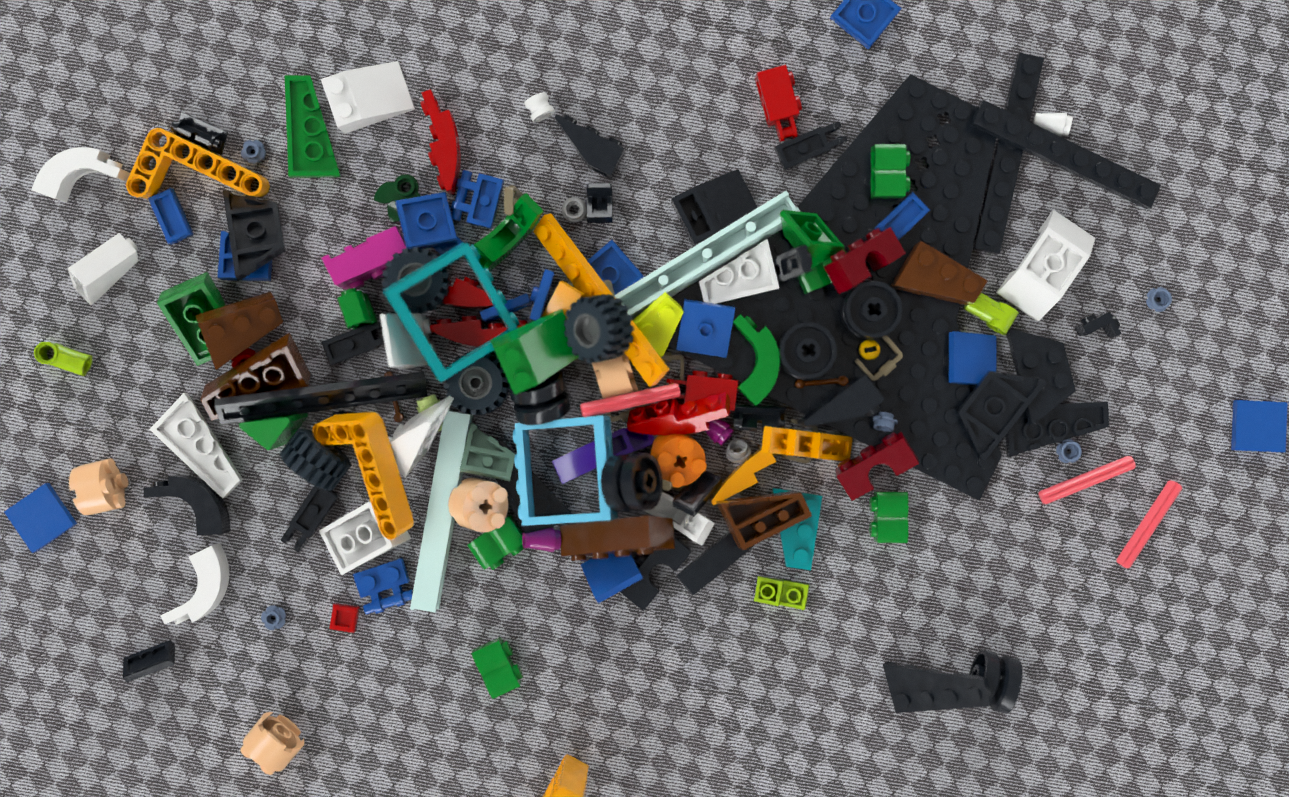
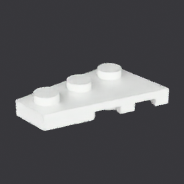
[699,239,779,304]

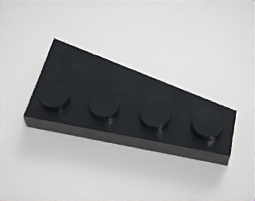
[1006,402,1109,457]
[496,440,572,533]
[883,661,994,713]

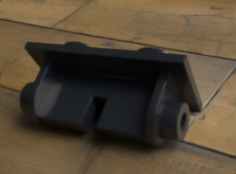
[170,112,228,155]
[733,405,786,431]

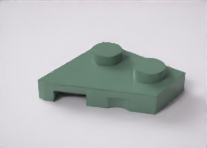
[460,423,515,481]

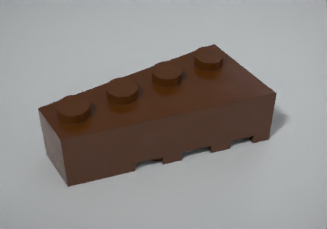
[200,333,311,420]
[560,515,675,561]

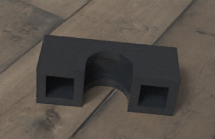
[620,536,691,611]

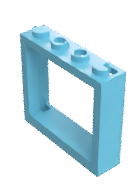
[513,416,618,526]

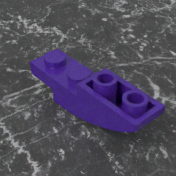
[552,428,655,484]

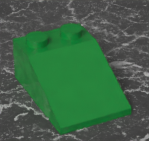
[157,272,226,366]
[490,309,579,395]

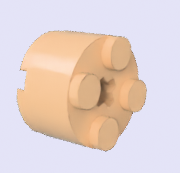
[592,353,638,399]
[69,458,128,515]
[448,478,508,532]
[241,712,304,775]

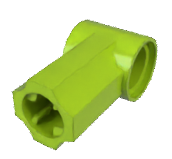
[963,293,1019,335]
[34,341,93,376]

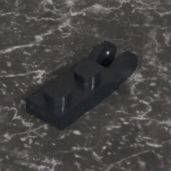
[774,122,848,171]
[773,245,813,282]
[321,321,385,366]
[281,486,340,552]

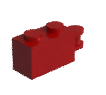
[755,65,802,142]
[666,371,738,411]

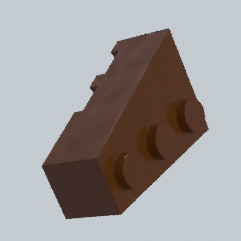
[890,241,988,305]
[195,292,283,370]
[716,491,812,550]

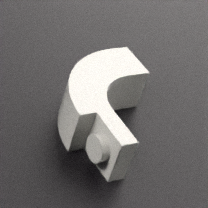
[32,147,130,203]
[645,490,715,545]
[160,543,229,625]

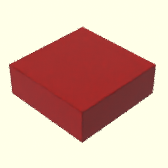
[329,603,360,633]

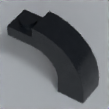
[143,475,231,536]

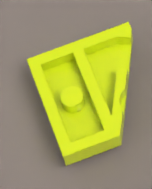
[633,292,684,357]

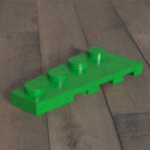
[284,75,341,178]

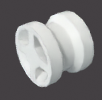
[524,92,555,123]

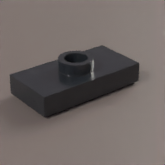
[672,470,722,517]
[123,640,175,682]

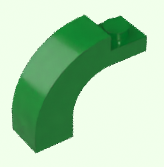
[474,193,544,271]
[733,315,780,406]

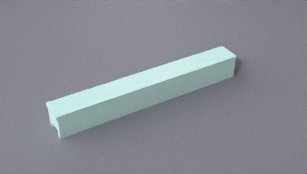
[614,191,800,319]
[410,409,474,613]

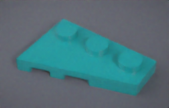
[772,488,823,571]

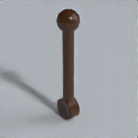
[384,371,404,422]
[795,376,848,389]

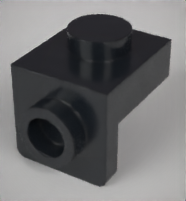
[587,182,613,223]
[1075,312,1121,338]

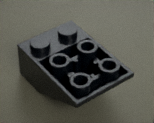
[671,169,758,247]

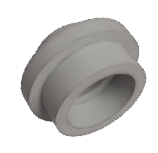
[562,197,587,223]
[726,439,751,463]

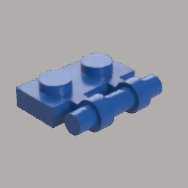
[450,170,504,229]
[353,558,413,615]

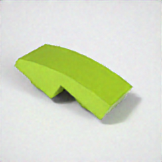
[754,576,810,610]

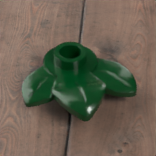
[374,174,420,223]

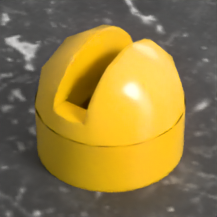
[859,340,880,360]

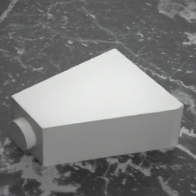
[68,233,138,305]

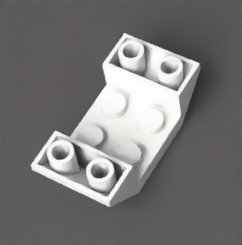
[996,210,1095,321]

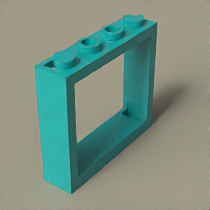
[382,242,520,382]

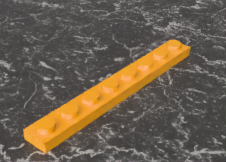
[533,213,669,387]

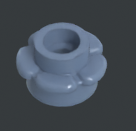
[241,140,266,165]
[1146,287,1172,312]
[873,412,898,432]
[1056,439,1082,463]
[261,605,286,630]

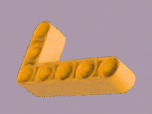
[126,128,270,199]
[312,412,414,540]
[543,753,589,797]

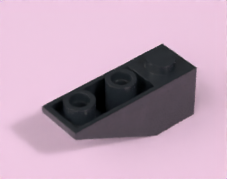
[555,114,625,180]

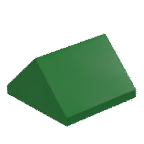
[780,210,844,268]
[239,413,308,451]

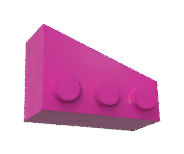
[321,226,406,290]

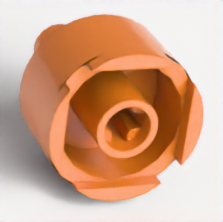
[650,434,706,488]

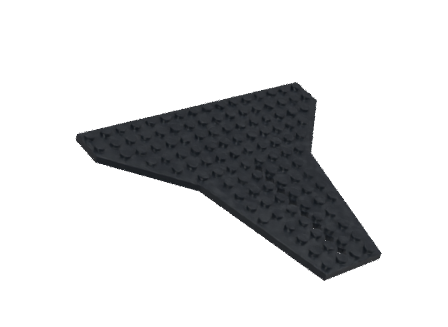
[644,74,1002,501]

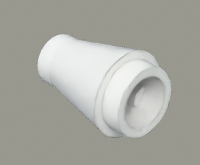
[1033,113,1073,137]

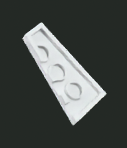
[149,393,243,498]

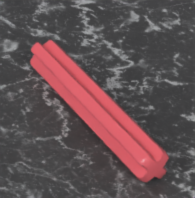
[580,383,681,417]
[1039,456,1136,504]
[1116,480,1182,569]

